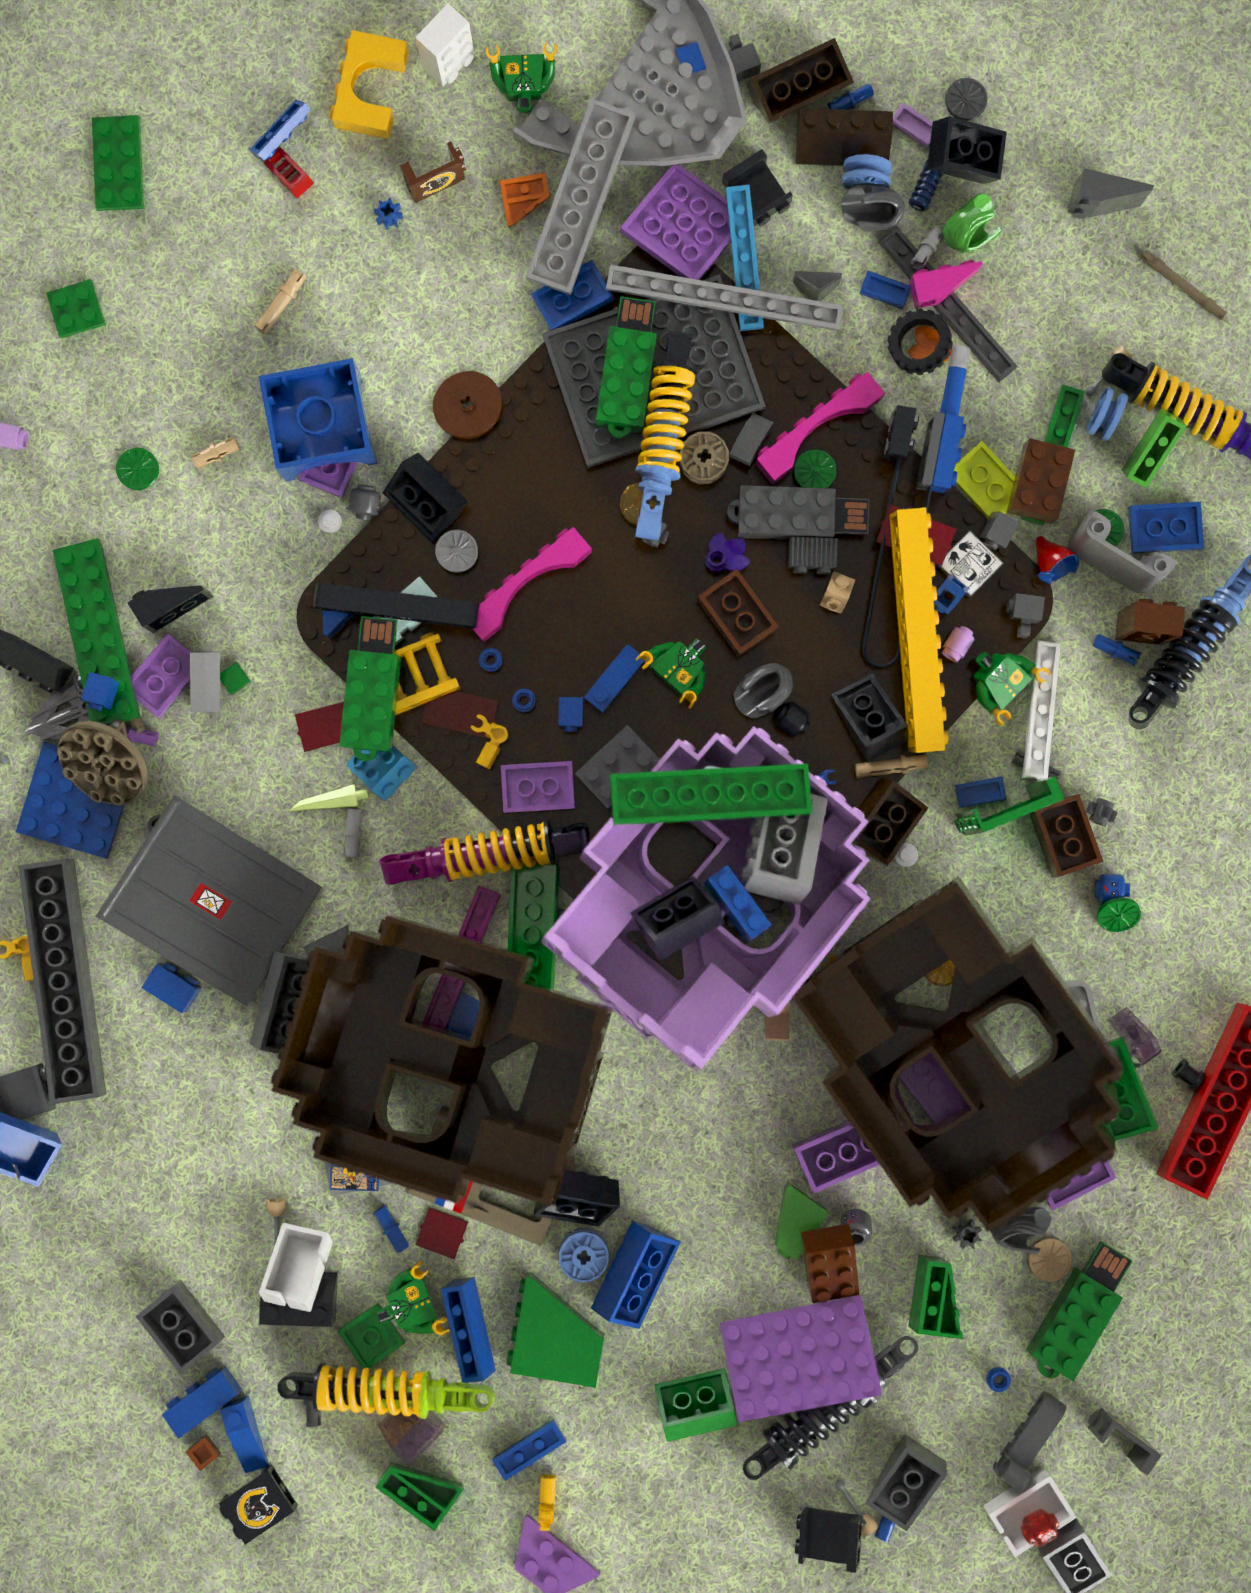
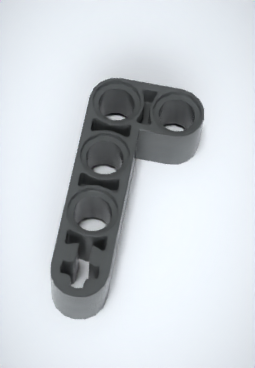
[993,1391,1067,1492]

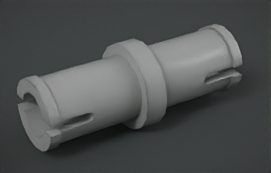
[911,226,944,270]
[343,809,362,857]

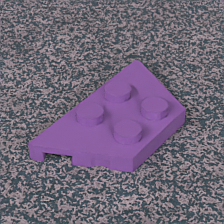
[515,1514,600,1593]

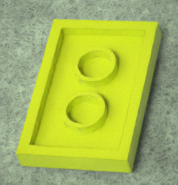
[954,441,1015,519]

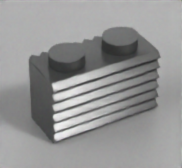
[787,537,838,574]

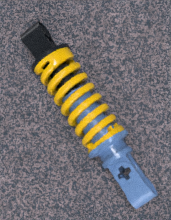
[635,330,697,541]

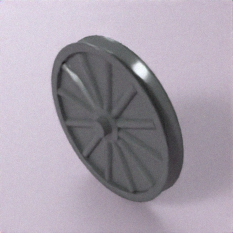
[945,78,988,121]

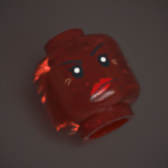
[1020,1509,1059,1548]

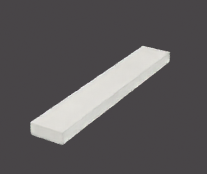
[1022,640,1061,781]

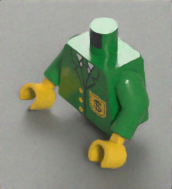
[485,42,558,113]
[636,638,706,708]
[974,652,1051,726]
[376,1261,450,1335]

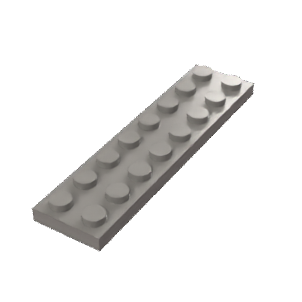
[526,98,635,295]

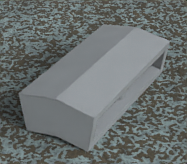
[190,651,221,712]

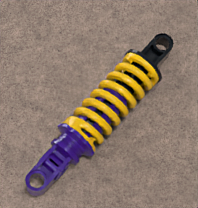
[1102,353,1251,460]

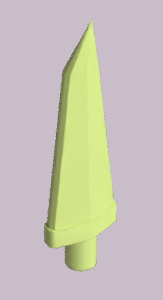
[289,784,369,811]

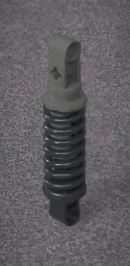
[743,1336,919,1480]

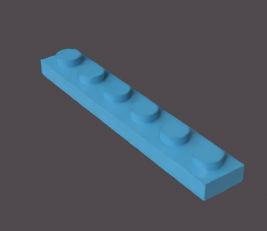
[726,185,764,331]

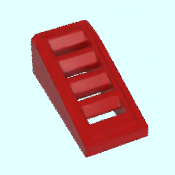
[264,147,314,198]

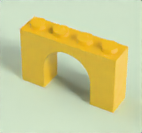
[330,30,409,139]

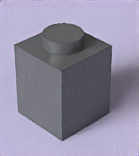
[979,511,1019,550]

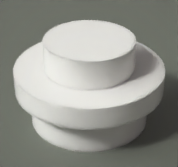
[318,510,342,533]
[894,843,918,867]

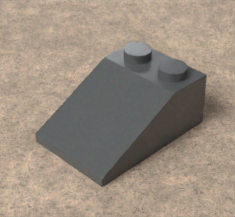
[1068,168,1154,219]
[866,1435,948,1531]
[1036,1518,1112,1593]

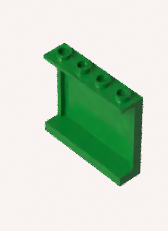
[954,776,1065,836]

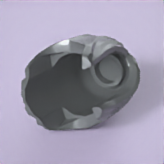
[841,184,905,231]
[733,663,793,718]
[990,1207,1052,1254]

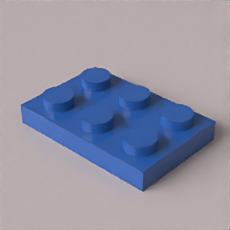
[531,260,614,330]
[1128,502,1204,554]

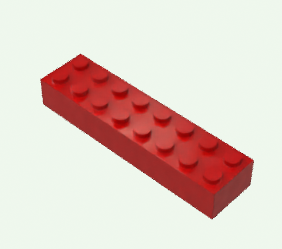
[1156,1003,1251,1200]

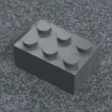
[575,725,660,810]
[136,1280,225,1374]

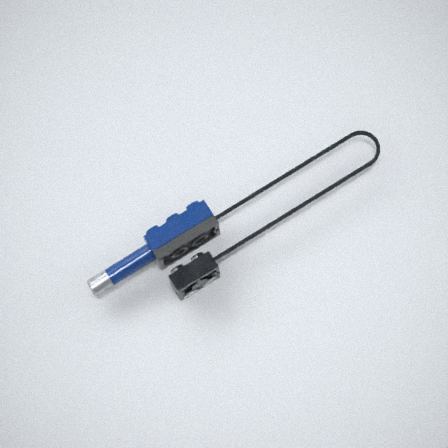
[862,345,971,668]

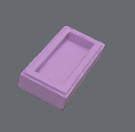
[893,103,933,149]

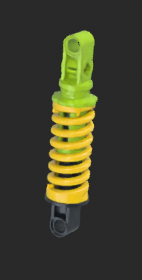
[277,1363,496,1419]

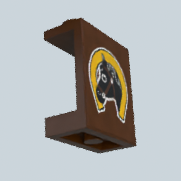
[400,141,466,203]

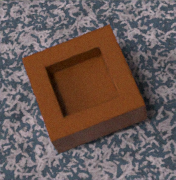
[186,1434,221,1471]

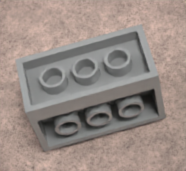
[741,794,828,905]

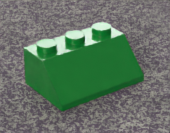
[655,1368,738,1442]

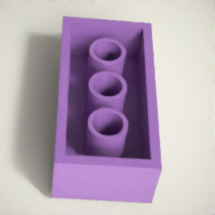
[792,1120,880,1194]

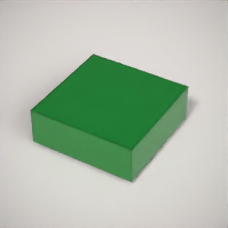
[220,662,251,695]

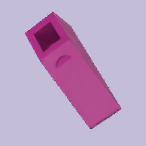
[909,260,983,309]

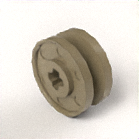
[680,432,729,484]

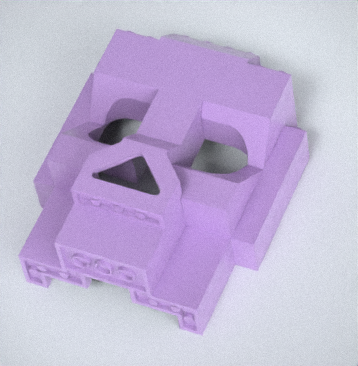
[541,727,870,1071]

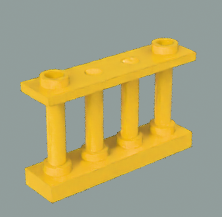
[394,632,461,715]

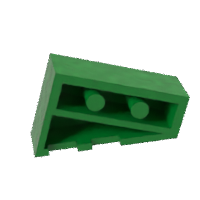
[908,1255,963,1339]
[375,1462,464,1532]

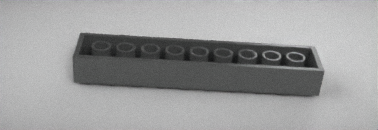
[18,858,106,1105]

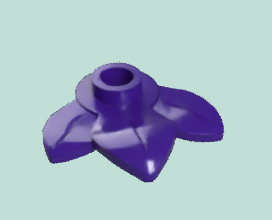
[706,533,750,572]

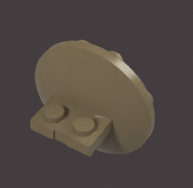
[57,719,148,806]

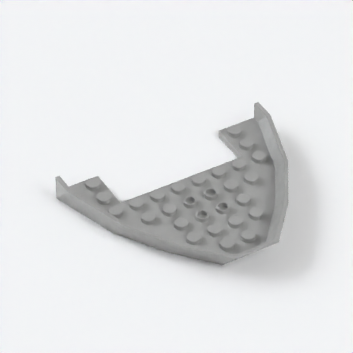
[513,0,747,166]

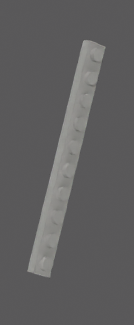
[606,265,843,331]

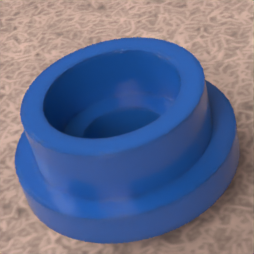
[479,648,503,672]
[512,689,536,712]
[986,1367,1011,1392]

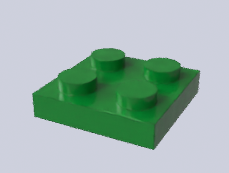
[46,279,106,339]
[337,1302,405,1369]

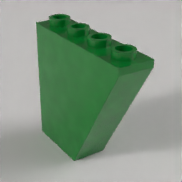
[507,1272,604,1388]

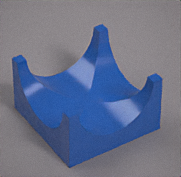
[259,358,378,482]

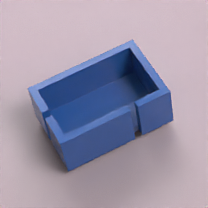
[0,1112,62,1187]

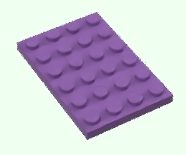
[720,1295,883,1422]

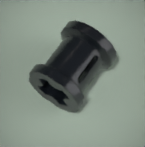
[1172,1059,1205,1091]

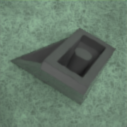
[793,271,842,302]

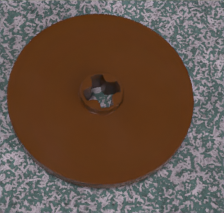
[433,371,502,439]

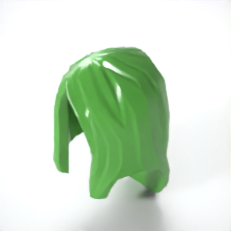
[942,193,1001,253]

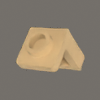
[820,571,855,614]

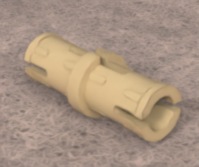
[191,436,240,469]

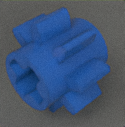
[373,198,404,230]

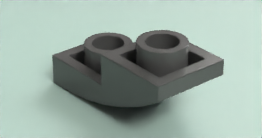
[729,413,774,466]

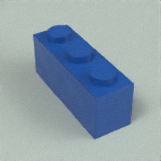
[704,865,772,943]
[162,1366,242,1439]

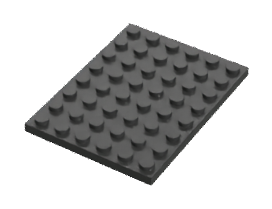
[542,275,766,468]

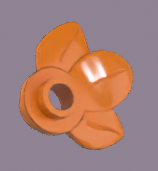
[907,325,952,362]

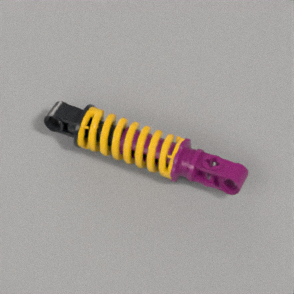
[379,820,591,885]

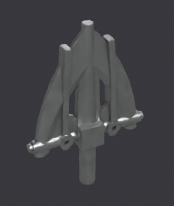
[25,674,90,741]

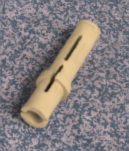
[255,268,307,335]
[855,754,929,779]

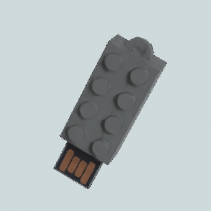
[727,485,869,540]

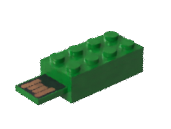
[596,297,657,439]
[339,616,401,762]
[1026,1241,1133,1382]

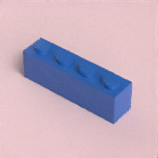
[441,1277,496,1383]

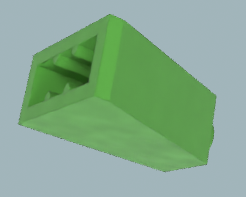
[775,1182,829,1261]

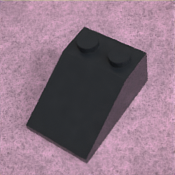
[127,585,214,633]
[831,674,909,761]

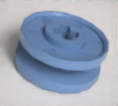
[841,154,893,190]
[1086,387,1128,441]
[559,1228,609,1283]

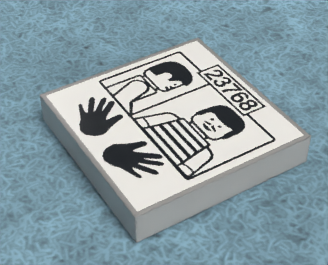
[936,531,1003,598]

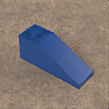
[584,644,644,715]
[220,1396,269,1473]

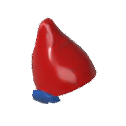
[1036,536,1079,584]

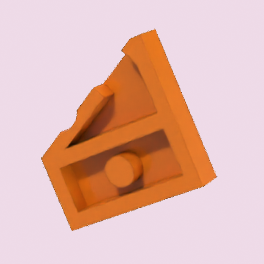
[500,173,550,227]

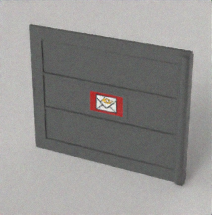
[95,795,322,1006]

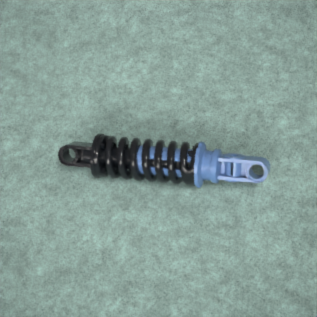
[1128,555,1251,730]

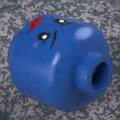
[1095,874,1130,904]

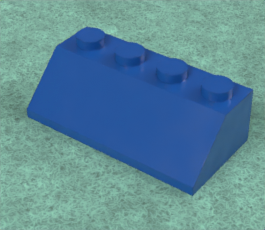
[591,1221,681,1329]

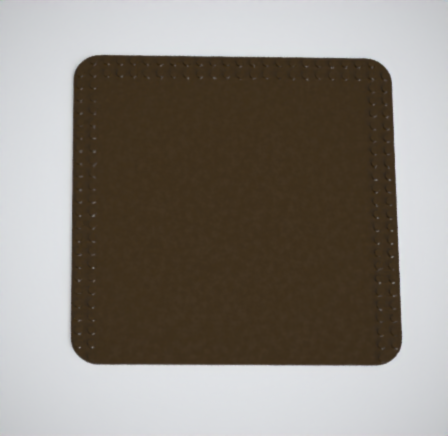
[296,245,1053,980]

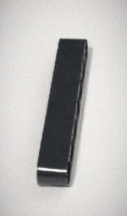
[313,583,480,628]

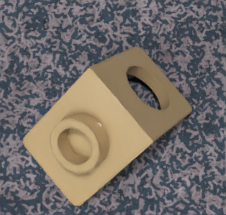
[765,1000,791,1041]

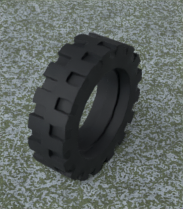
[888,309,953,375]

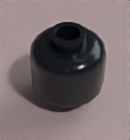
[773,701,810,737]

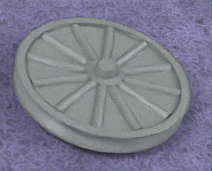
[435,530,478,573]

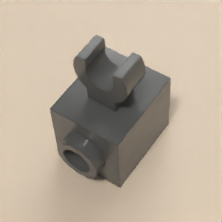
[728,33,761,82]
[1006,593,1045,638]

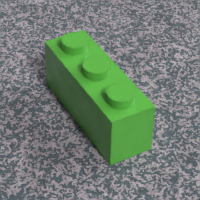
[1122,408,1187,488]

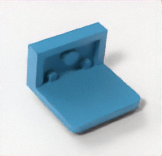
[347,744,417,801]

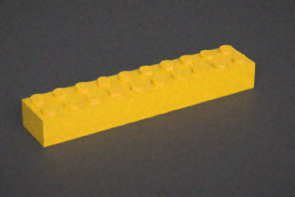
[890,508,948,753]

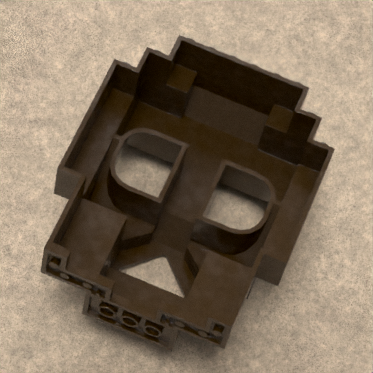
[793,876,1124,1232]
[271,915,613,1206]

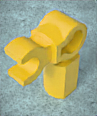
[471,714,509,770]
[0,936,34,981]
[538,1474,556,1531]

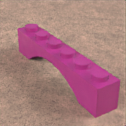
[755,371,885,486]
[472,527,592,643]

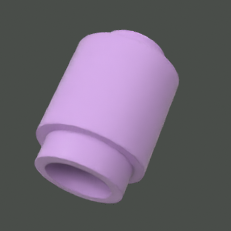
[0,422,29,450]
[942,626,975,663]

